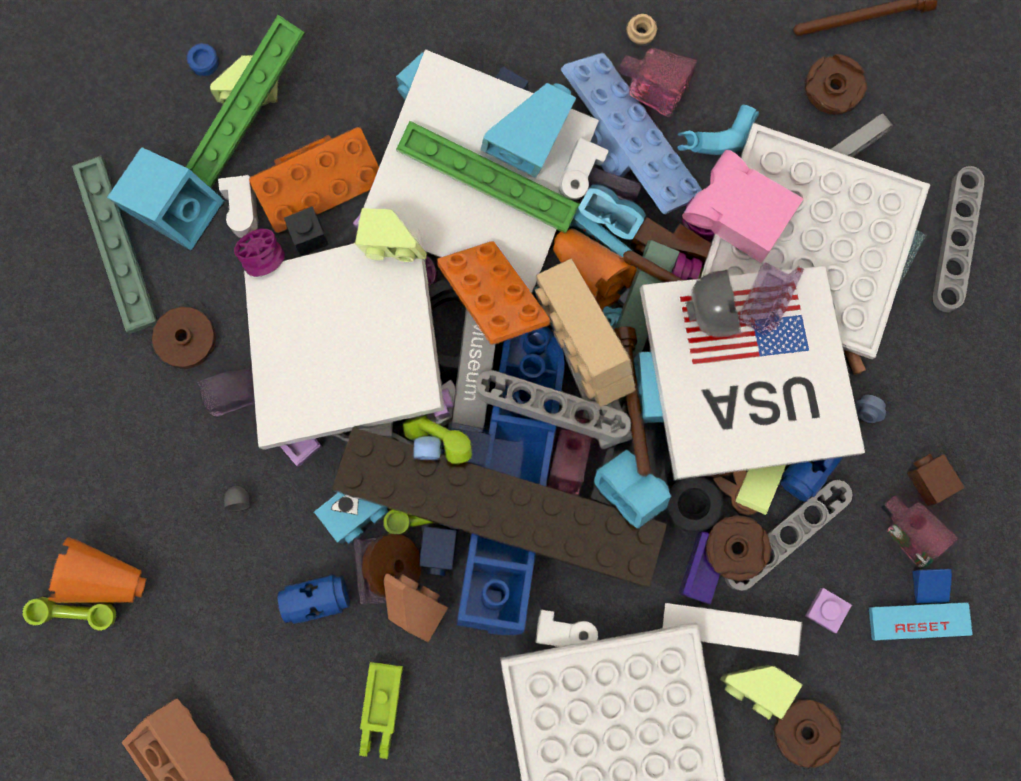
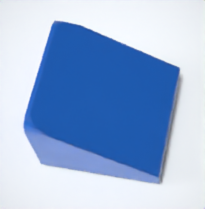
[912,569,952,603]

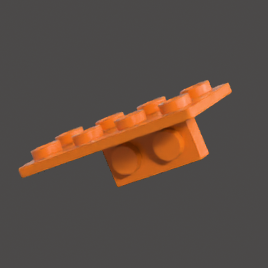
[249,127,379,233]
[437,241,550,344]

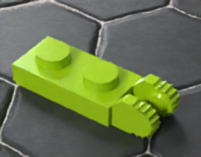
[359,662,403,759]

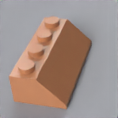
[122,698,234,781]

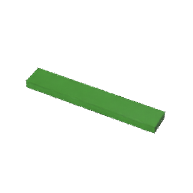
[186,15,306,189]
[396,121,580,233]

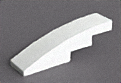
[662,603,802,655]

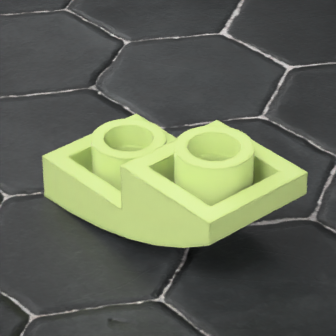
[735,465,786,515]

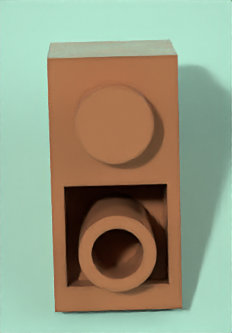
[384,573,448,642]

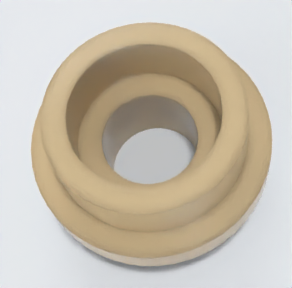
[627,14,657,44]

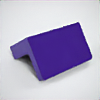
[678,531,720,604]

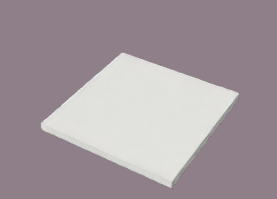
[357,50,599,293]
[244,227,444,450]

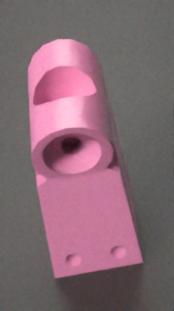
[682,150,803,263]

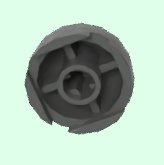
[686,269,741,337]

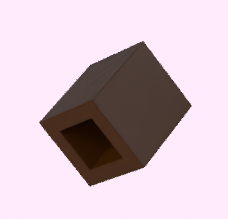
[907,454,965,506]

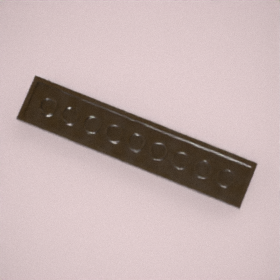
[332,427,667,588]

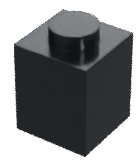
[284,206,329,256]

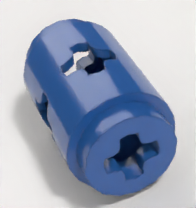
[781,457,843,502]
[278,575,350,624]

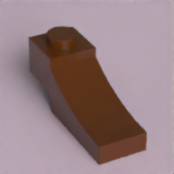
[631,217,711,266]

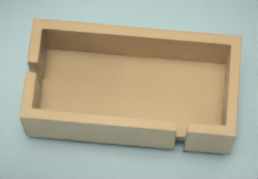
[535,259,635,407]

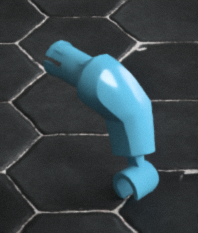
[677,105,759,155]

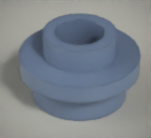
[855,395,886,423]

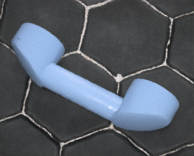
[414,436,443,460]

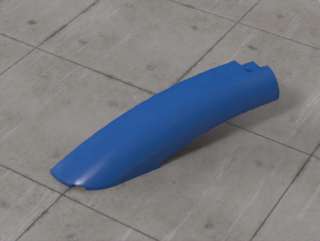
[456,326,564,635]

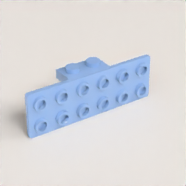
[561,53,702,214]

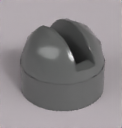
[223,486,250,511]

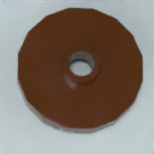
[805,55,867,114]
[152,307,216,369]
[704,515,771,581]
[362,534,421,598]
[774,699,841,768]

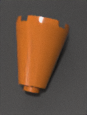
[553,229,637,311]
[48,537,147,603]

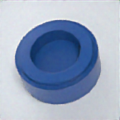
[187,44,219,76]

